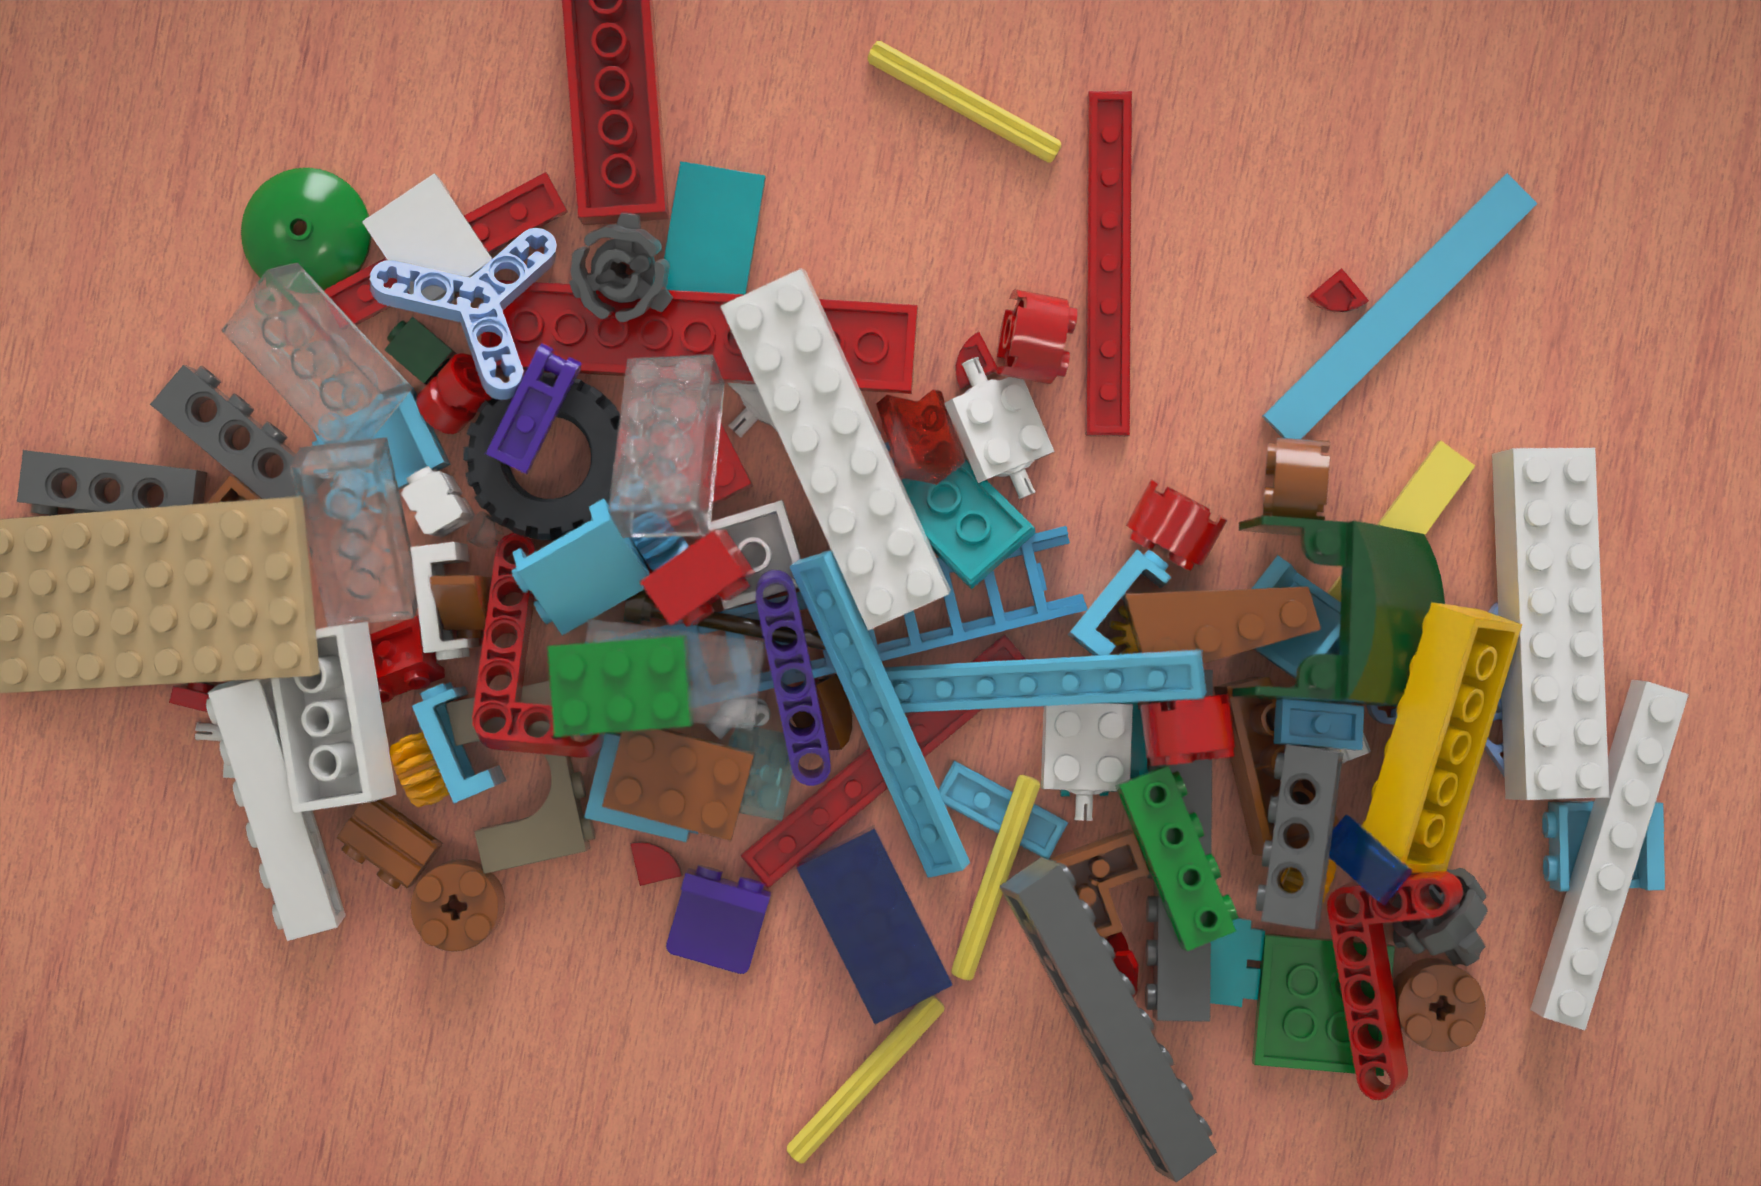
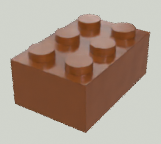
[602,728,755,841]

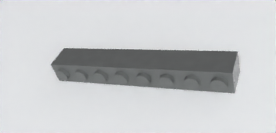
[1145,670,1213,1022]
[999,857,1217,1183]

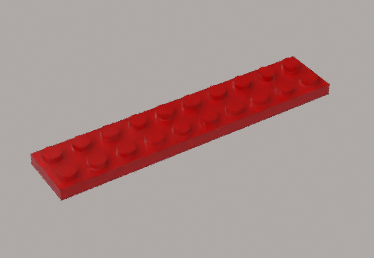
[480,280,918,394]

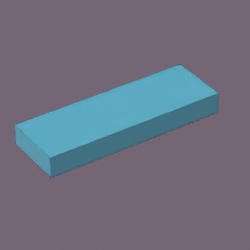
[938,760,1068,859]

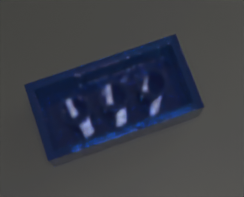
[796,825,953,1024]

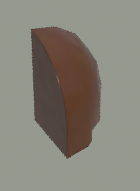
[792,673,852,750]

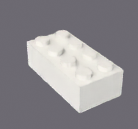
[271,622,396,813]

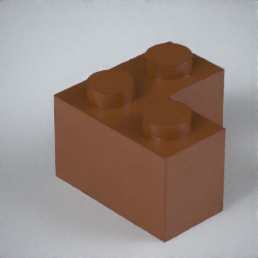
[1049,829,1149,937]

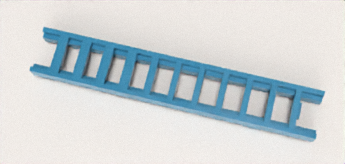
[580,526,1087,736]

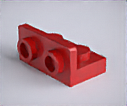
[370,615,445,704]

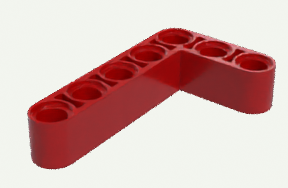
[472,533,604,758]
[1327,871,1463,1101]

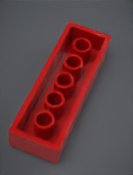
[562,0,669,225]

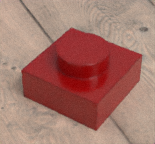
[169,682,215,713]

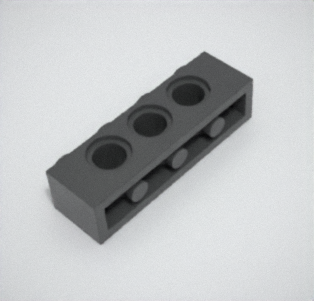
[150,364,325,505]
[17,450,207,515]
[1256,744,1344,930]

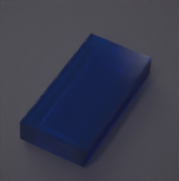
[1329,814,1413,905]

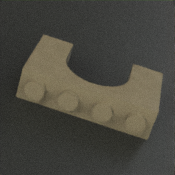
[446,681,595,874]

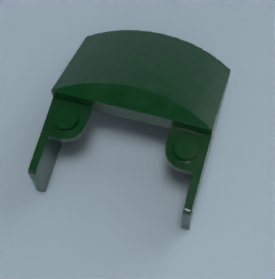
[1232,516,1445,707]

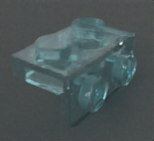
[728,723,793,821]

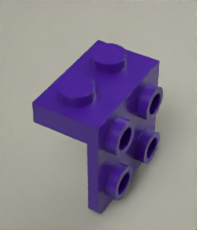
[666,865,772,974]

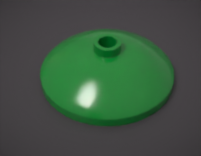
[241,168,372,297]

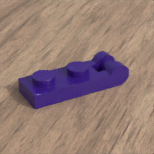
[486,344,582,474]

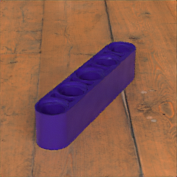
[756,570,831,786]

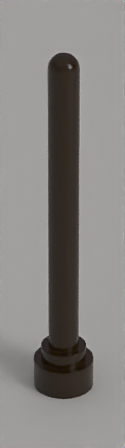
[623,590,826,650]

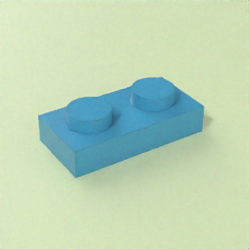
[1274,699,1364,751]

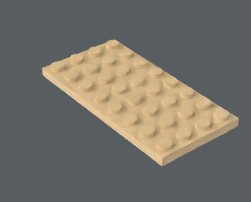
[0,496,320,693]

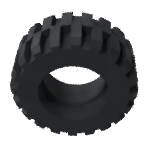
[463,373,635,541]

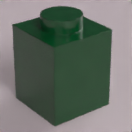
[384,317,457,385]

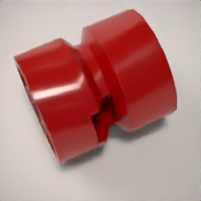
[416,353,492,435]

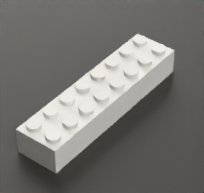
[721,269,951,630]
[1492,448,1609,800]

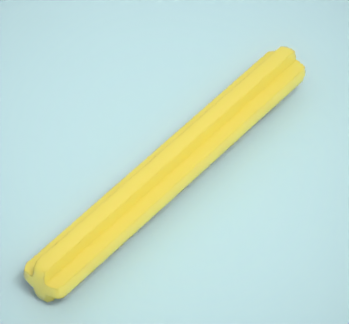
[867,41,1061,162]
[951,775,1040,980]
[787,993,945,1164]

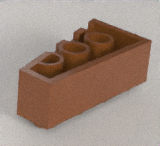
[1122,587,1321,664]
[1214,677,1350,856]

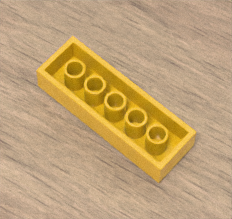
[1355,602,1523,873]

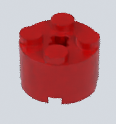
[997,289,1078,384]
[1126,479,1228,571]
[1140,694,1235,766]

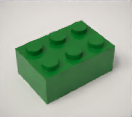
[548,636,694,737]

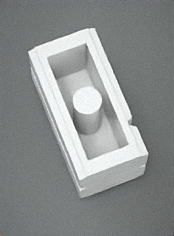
[401,466,475,537]

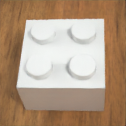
[698,500,801,610]

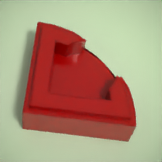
[1306,268,1369,313]
[955,331,997,391]
[630,842,683,886]

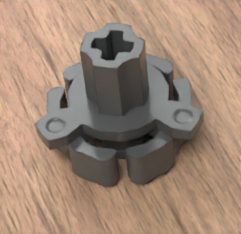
[569,212,673,322]
[1392,868,1488,967]

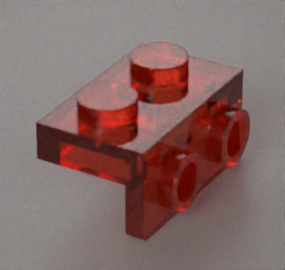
[876,389,965,485]

